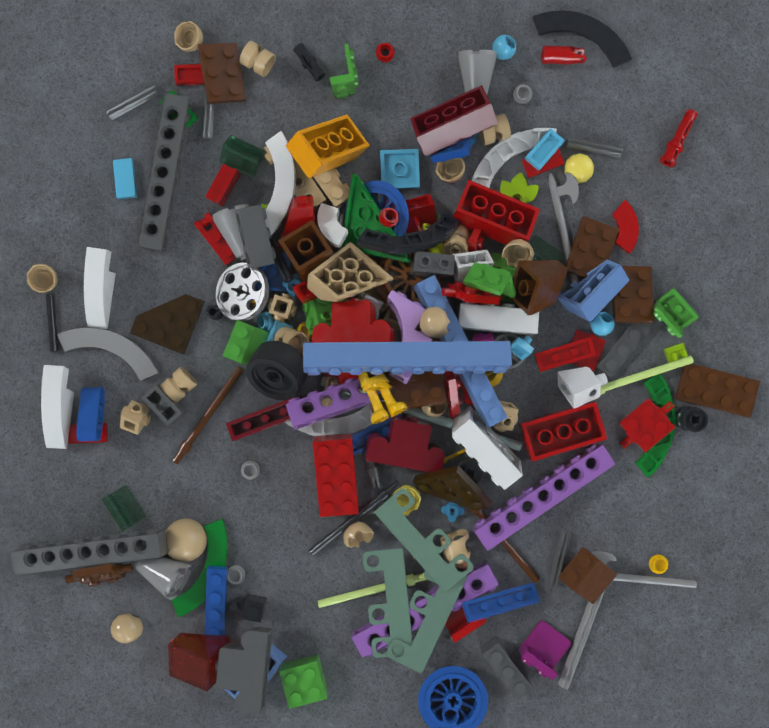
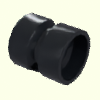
[676,406,708,432]
[458,456,483,484]

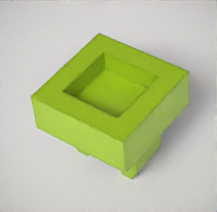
[663,343,688,363]

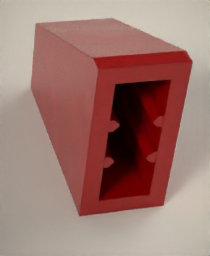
[278,195,316,249]

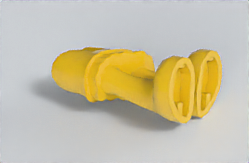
[358,372,407,424]

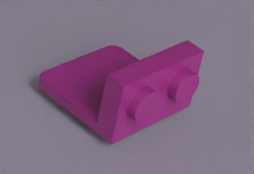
[519,620,571,680]

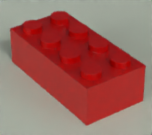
[453,180,540,245]
[518,401,607,462]
[313,433,359,517]

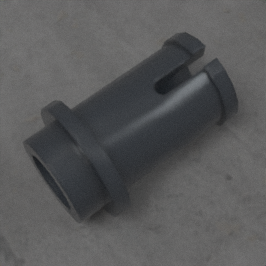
[206,305,224,320]

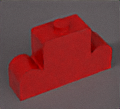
[312,298,395,343]

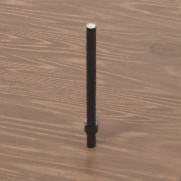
[309,480,401,556]

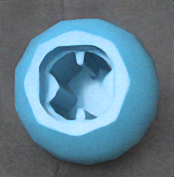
[492,35,516,60]
[590,312,615,336]

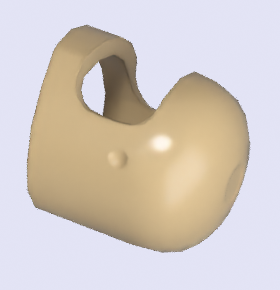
[440,529,471,565]

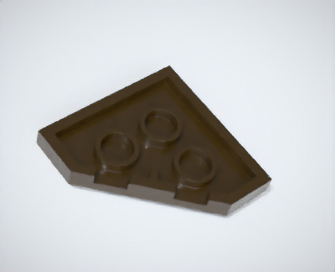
[129,294,205,354]
[413,466,493,510]

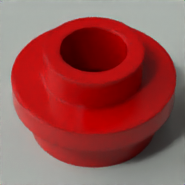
[376,43,395,63]
[379,208,398,228]

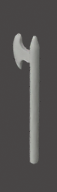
[549,173,579,284]
[591,551,697,588]

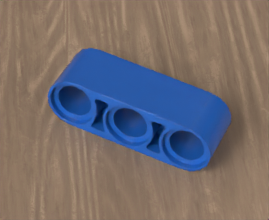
[76,387,105,442]

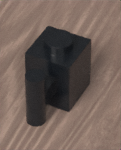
[230,594,267,623]

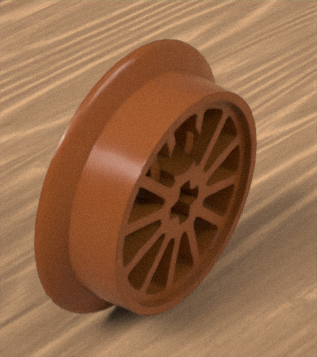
[376,250,443,305]

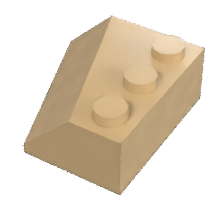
[307,242,393,302]

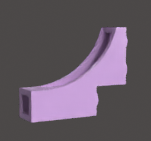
[387,290,432,384]

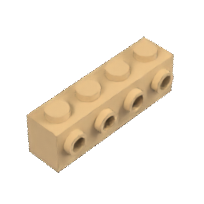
[264,146,327,211]
[312,168,350,209]

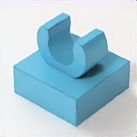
[510,335,534,360]

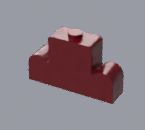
[363,415,445,472]

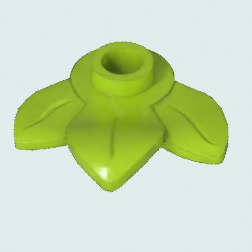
[500,173,538,203]

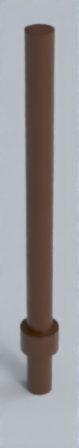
[172,366,244,464]
[469,508,540,583]

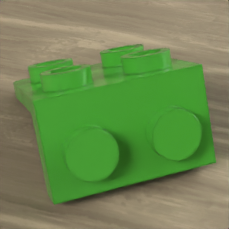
[330,43,359,99]
[463,262,516,298]
[653,287,699,338]
[302,298,347,337]

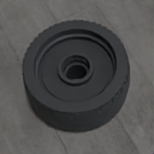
[246,340,308,400]

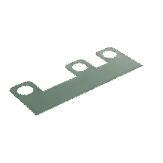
[374,488,474,592]
[363,548,412,658]
[386,570,468,674]

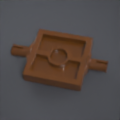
[65,563,133,587]

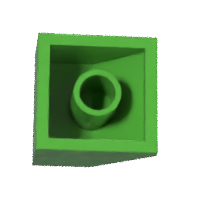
[223,320,269,365]

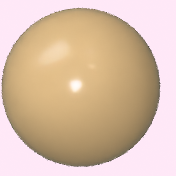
[165,518,207,562]

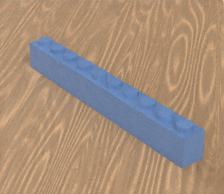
[303,341,512,375]

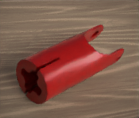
[541,46,587,64]

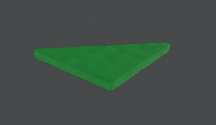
[341,173,412,263]

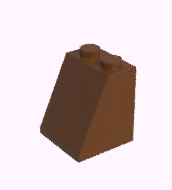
[278,220,334,282]
[510,260,568,315]
[558,547,618,604]

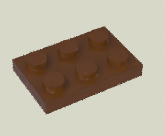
[197,43,246,104]
[565,216,619,279]
[613,266,654,324]

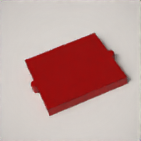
[572,329,606,371]

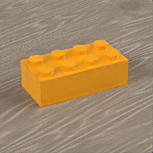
[286,114,370,178]

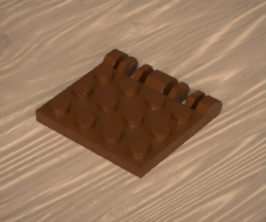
[366,328,447,413]

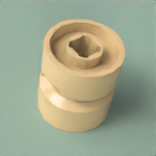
[239,41,276,77]
[479,113,511,146]
[443,225,470,255]
[274,326,310,355]
[160,366,198,403]

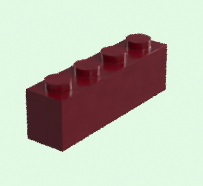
[226,395,308,441]

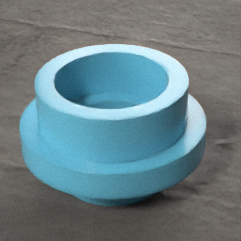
[257,312,274,331]

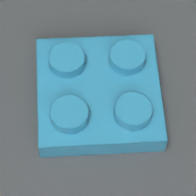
[380,149,420,190]

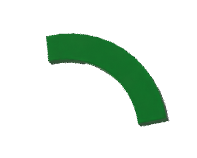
[634,374,676,478]
[171,518,228,618]

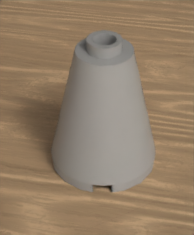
[458,50,497,94]
[213,204,249,261]
[135,557,191,600]

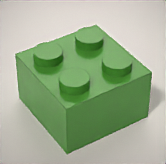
[279,654,328,709]

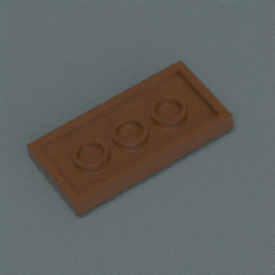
[675,364,760,418]

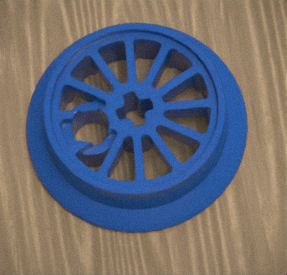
[344,181,409,236]
[418,666,488,728]

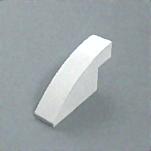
[84,247,116,329]
[41,365,74,449]

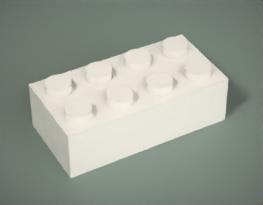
[456,302,539,335]
[452,406,523,490]

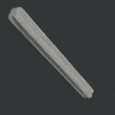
[558,591,605,689]

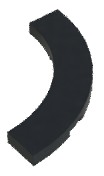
[532,11,632,68]
[356,214,461,254]

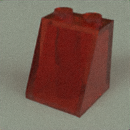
[168,633,230,692]

